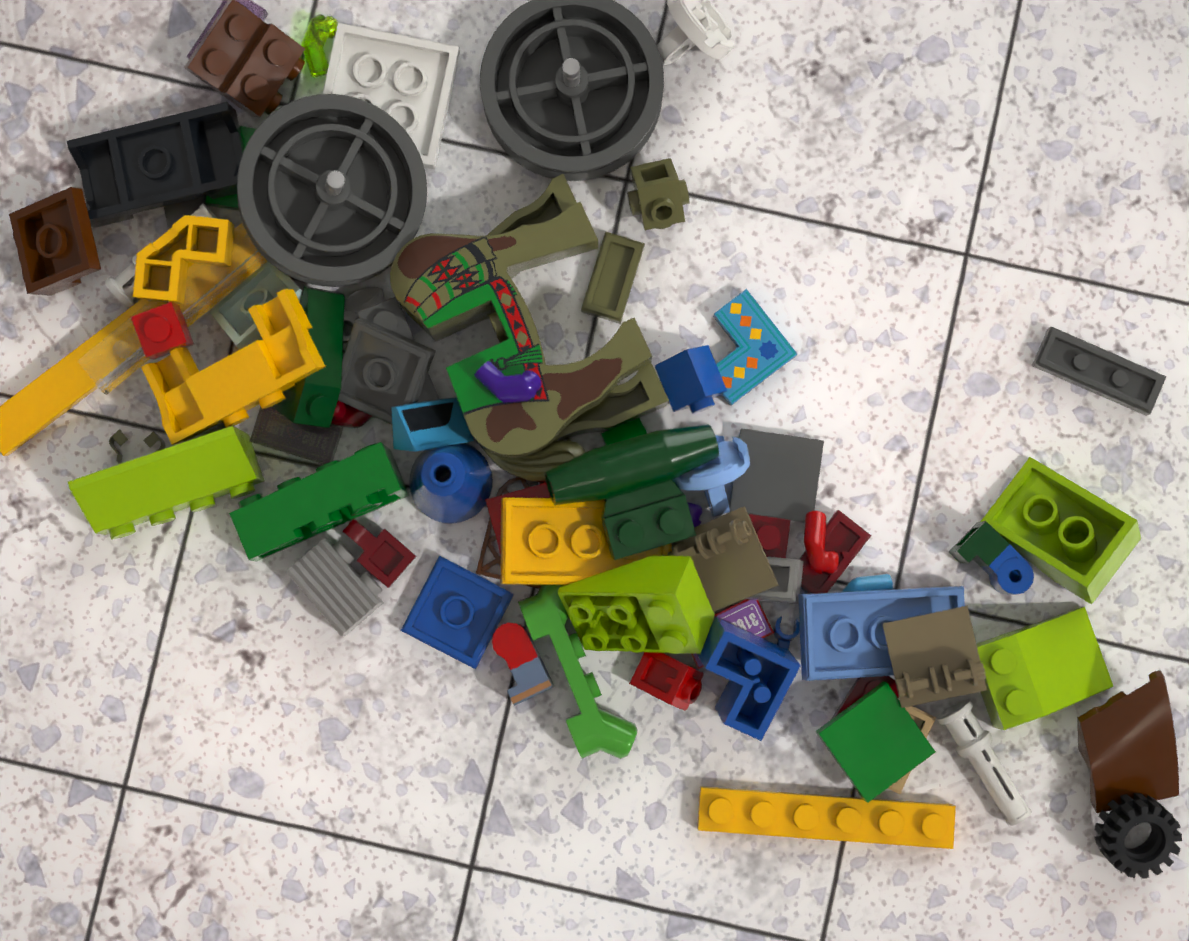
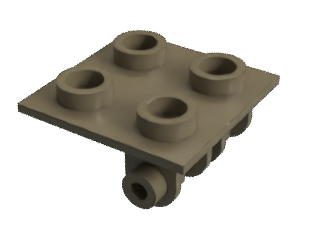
[668,506,778,612]
[882,606,987,708]

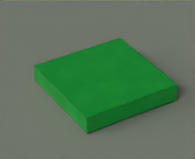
[815,681,936,803]

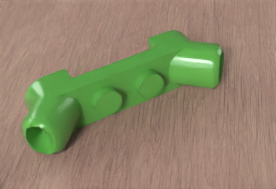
[518,585,638,759]

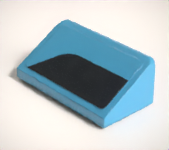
[392,397,474,452]

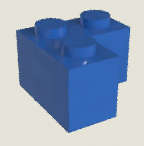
[697,617,801,741]

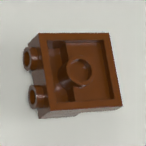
[184,0,305,117]
[9,187,101,296]

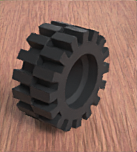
[1094,793,1182,879]

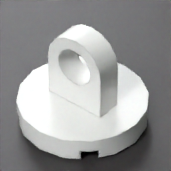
[657,0,735,66]

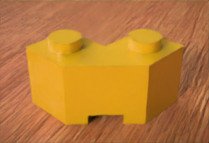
[133,215,235,304]

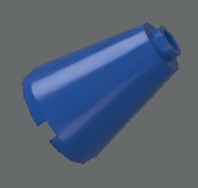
[409,443,493,524]

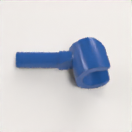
[773,616,800,650]

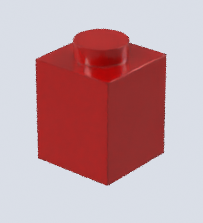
[130,302,195,359]

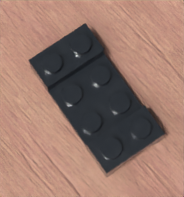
[67,102,244,228]

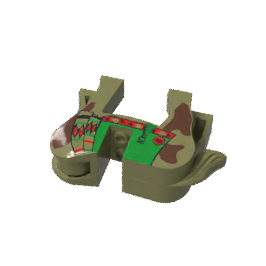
[390,174,669,481]

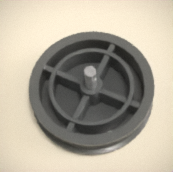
[480,0,664,181]
[237,94,427,287]

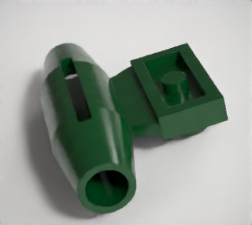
[545,425,719,560]

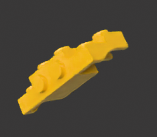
[141,289,326,445]

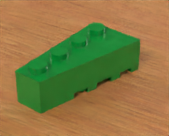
[229,442,410,562]

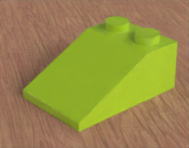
[980,457,1141,605]
[976,607,1114,730]

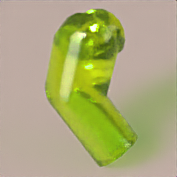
[301,14,338,77]

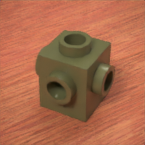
[627,158,690,230]

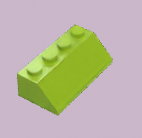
[68,426,265,540]

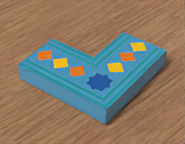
[713,289,797,406]

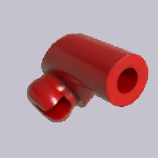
[804,511,839,574]

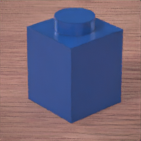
[654,345,727,414]

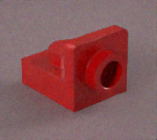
[629,652,704,711]

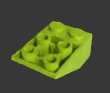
[557,556,715,654]

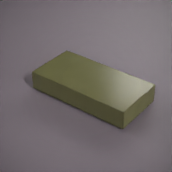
[581,232,645,324]

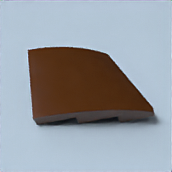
[1077,670,1179,814]

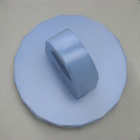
[672,435,750,517]

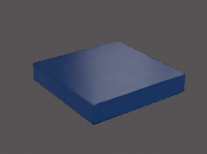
[400,556,514,669]

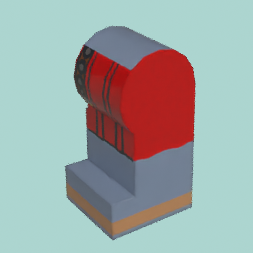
[492,622,555,706]

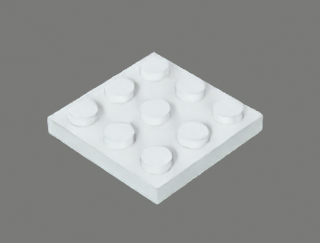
[323,23,460,170]

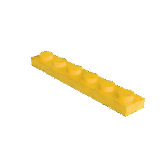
[697,786,956,849]

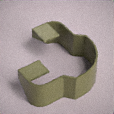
[109,429,166,464]

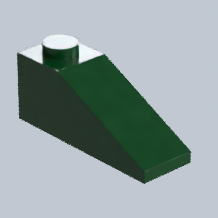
[271,286,345,428]

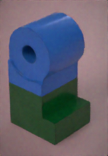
[949,521,1034,595]

